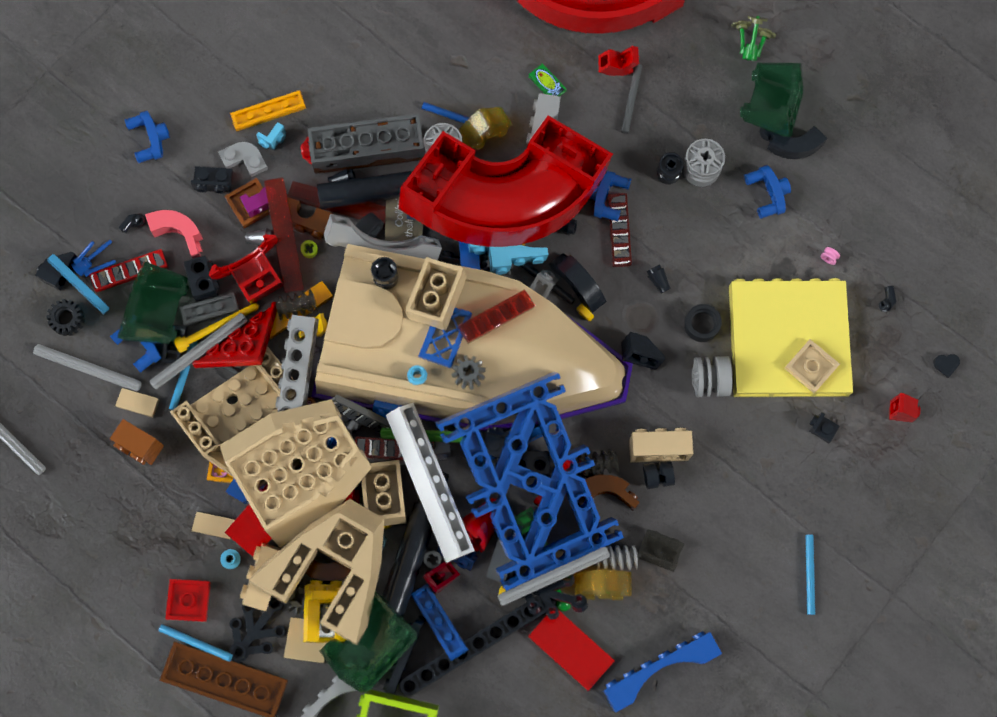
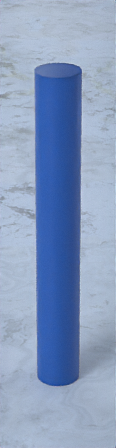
[422,102,476,127]

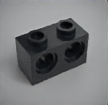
[183,256,220,302]
[521,451,550,480]

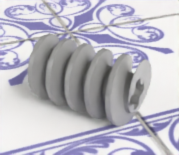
[596,545,638,571]

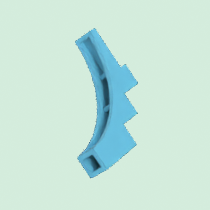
[468,244,548,275]

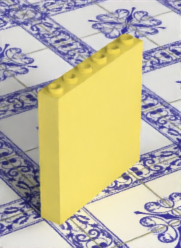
[729,278,853,397]

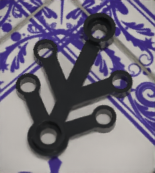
[523,575,588,619]
[229,596,286,663]

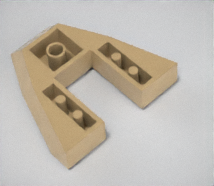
[249,499,384,645]

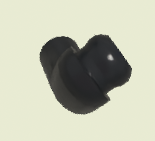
[118,214,146,234]
[879,286,897,312]

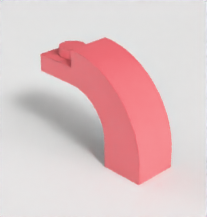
[145,210,203,259]

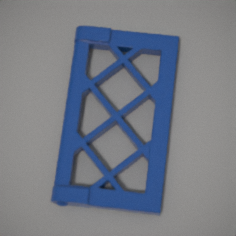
[418,308,472,368]

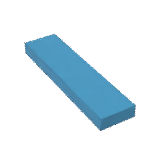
[48,254,109,315]

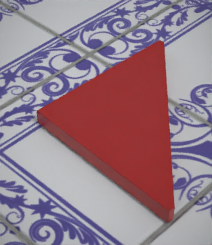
[192,301,279,368]

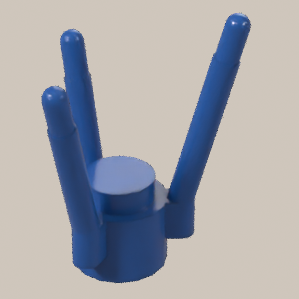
[71,240,116,277]

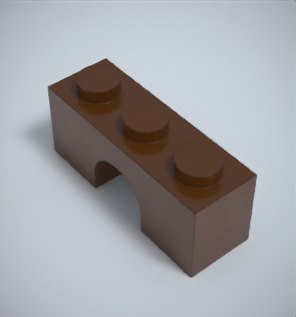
[273,195,333,240]

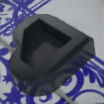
[933,354,960,378]

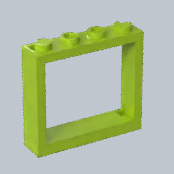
[356,689,439,717]

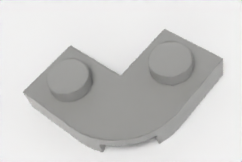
[218,142,268,177]

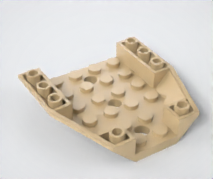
[170,347,303,490]
[220,400,372,548]

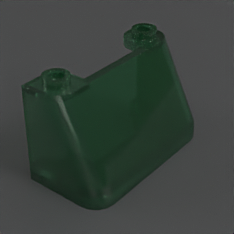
[740,63,804,137]
[117,261,189,344]
[319,591,417,693]

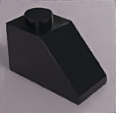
[35,252,78,291]
[621,332,666,370]

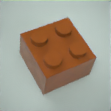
[110,419,164,465]

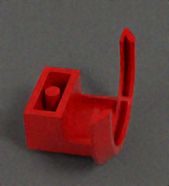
[209,234,284,305]

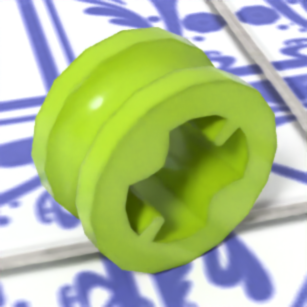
[300,240,318,258]

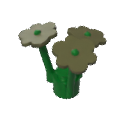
[731,16,776,61]

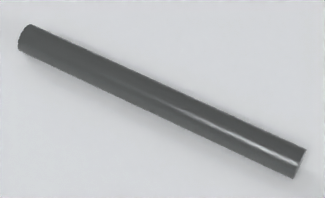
[621,64,642,134]

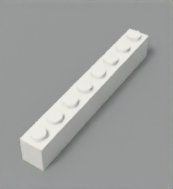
[386,403,474,563]

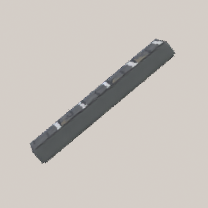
[331,395,391,433]

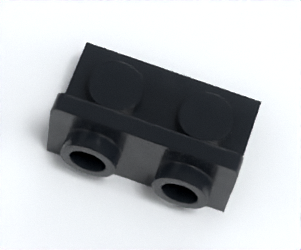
[191,166,233,194]
[484,427,522,463]

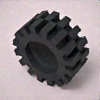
[47,299,85,336]

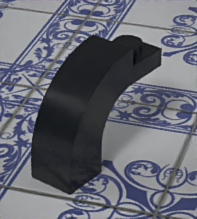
[759,120,827,159]
[549,253,607,313]

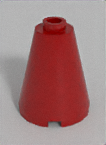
[461,498,497,553]

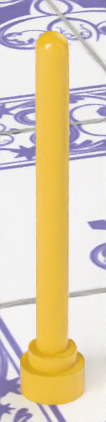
[173,303,259,353]

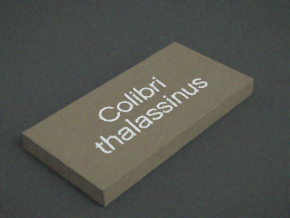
[385,198,423,241]

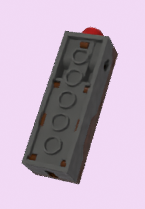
[301,114,425,174]

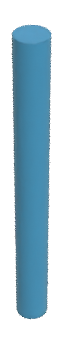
[169,340,199,410]
[806,535,815,615]
[159,624,233,662]

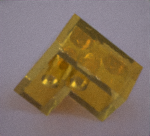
[458,107,512,150]
[575,569,632,601]

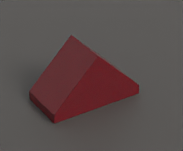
[423,561,460,595]

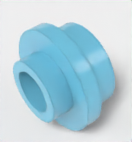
[407,365,427,385]
[220,549,241,569]

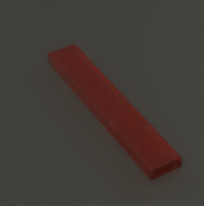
[264,177,304,293]
[287,181,386,227]

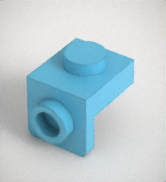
[256,122,286,150]

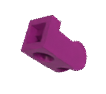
[240,186,278,218]

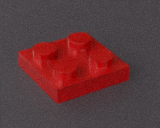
[165,579,211,622]

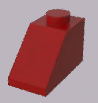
[889,393,921,422]

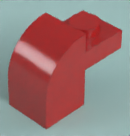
[598,45,639,76]

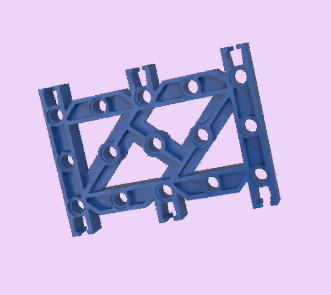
[435,372,624,591]

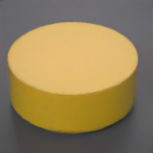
[576,304,594,322]

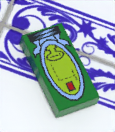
[529,63,567,97]

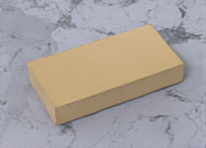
[115,388,159,418]
[192,512,235,540]

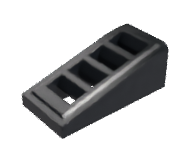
[161,324,188,364]

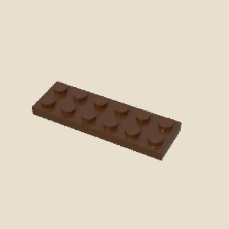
[159,642,288,717]

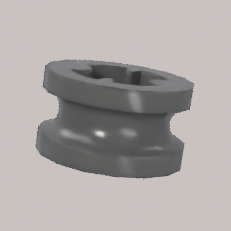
[424,551,442,569]

